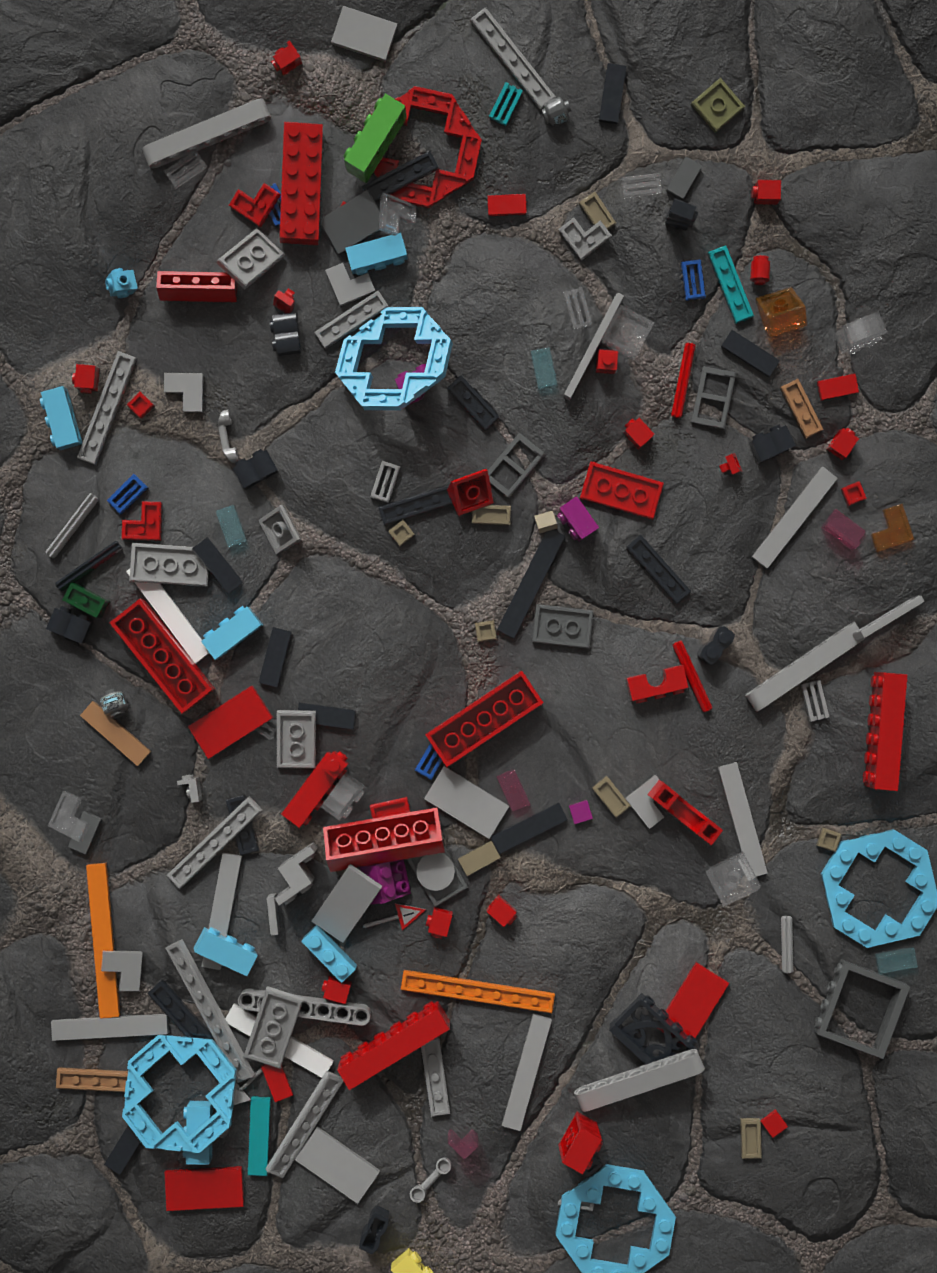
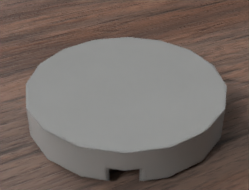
[416,853,455,891]

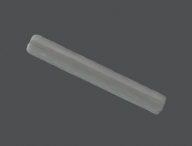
[46,493,99,558]

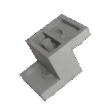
[275,842,318,905]

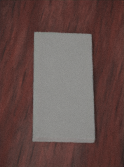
[129,543,209,587]
[424,766,509,839]
[312,864,382,943]
[243,986,304,1068]
[295,1126,380,1204]

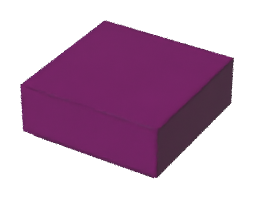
[568,800,593,824]

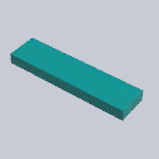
[707,245,754,324]
[248,1096,271,1176]

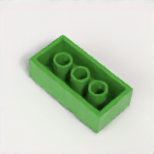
[344,93,407,184]

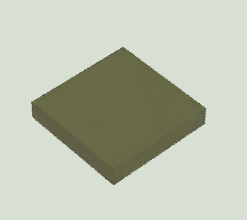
[691,78,745,133]

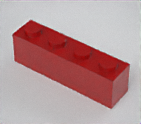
[156,271,237,302]
[281,751,347,828]

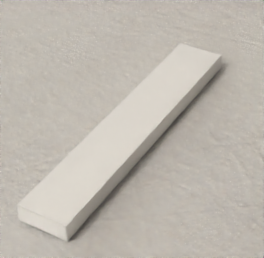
[126,569,209,663]
[225,1003,334,1078]

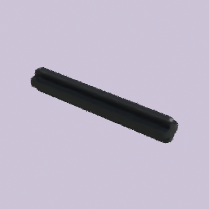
[55,541,123,591]

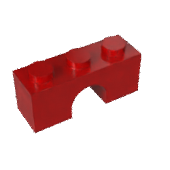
[625,665,689,704]

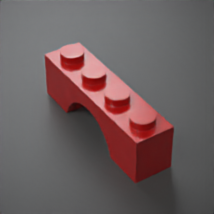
[647,780,723,845]

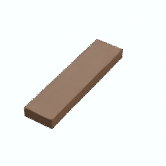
[80,701,151,766]
[56,1067,128,1092]

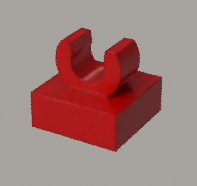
[273,288,295,314]
[719,453,742,474]

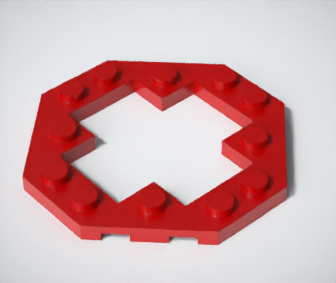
[371,86,482,208]

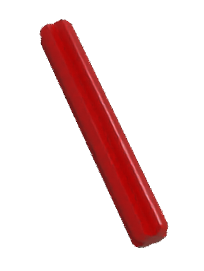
[671,343,695,418]
[673,641,712,712]

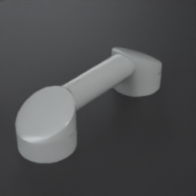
[218,410,239,463]
[410,1157,452,1203]

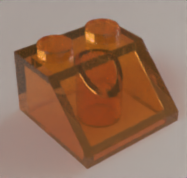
[755,287,807,337]

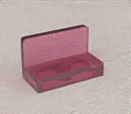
[822,509,865,550]
[496,768,531,811]
[448,1129,478,1160]

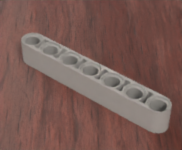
[142,99,271,168]
[745,622,865,711]
[238,988,371,1026]
[574,1049,705,1112]

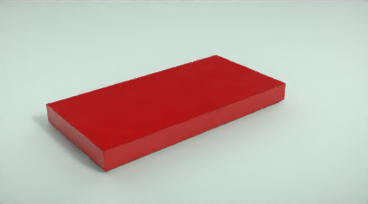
[579,461,664,520]
[188,685,273,759]
[657,962,729,1046]
[164,1166,244,1211]

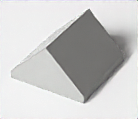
[258,505,302,554]

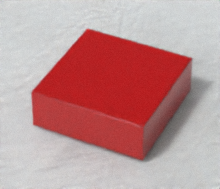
[127,392,155,419]
[841,481,867,506]
[761,1109,788,1138]

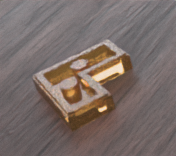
[871,504,914,552]

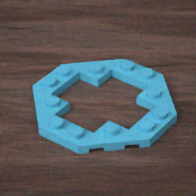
[335,307,453,410]
[821,829,937,948]
[122,1035,237,1153]
[555,1164,676,1273]

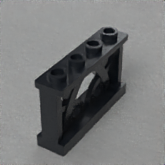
[609,993,698,1064]

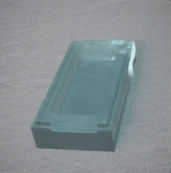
[531,347,557,389]
[216,505,247,547]
[875,947,918,974]

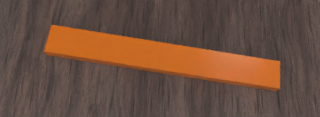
[86,863,120,1018]
[401,970,555,1013]

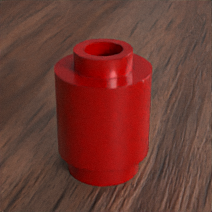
[750,255,770,285]

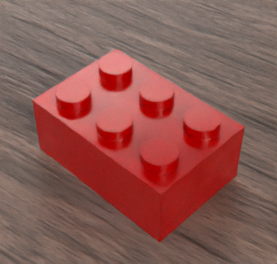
[558,1112,603,1174]

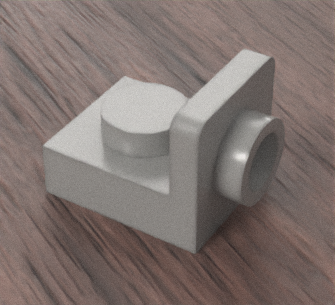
[177,774,202,803]

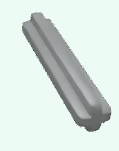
[781,916,793,973]

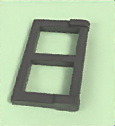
[691,366,737,429]
[488,433,546,498]

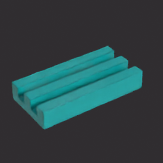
[489,82,523,126]

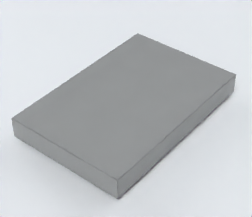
[331,6,398,62]
[217,228,285,289]
[277,710,316,768]

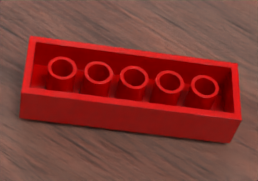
[280,122,323,245]
[110,599,215,714]
[425,671,543,767]
[863,672,908,791]
[323,808,445,872]
[337,1001,450,1090]

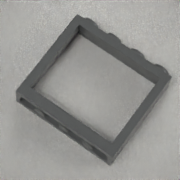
[814,959,910,1059]

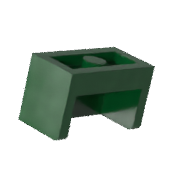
[62,583,110,618]

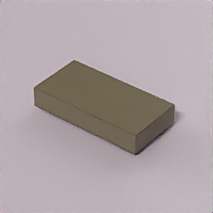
[579,192,616,230]
[472,505,511,526]
[592,776,631,818]
[458,840,501,876]
[740,1118,761,1159]

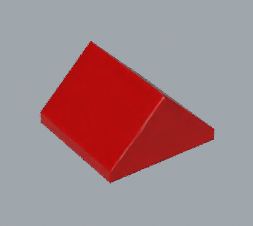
[447,469,494,516]

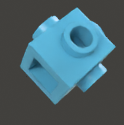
[105,268,138,298]

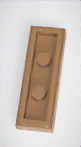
[780,379,823,439]

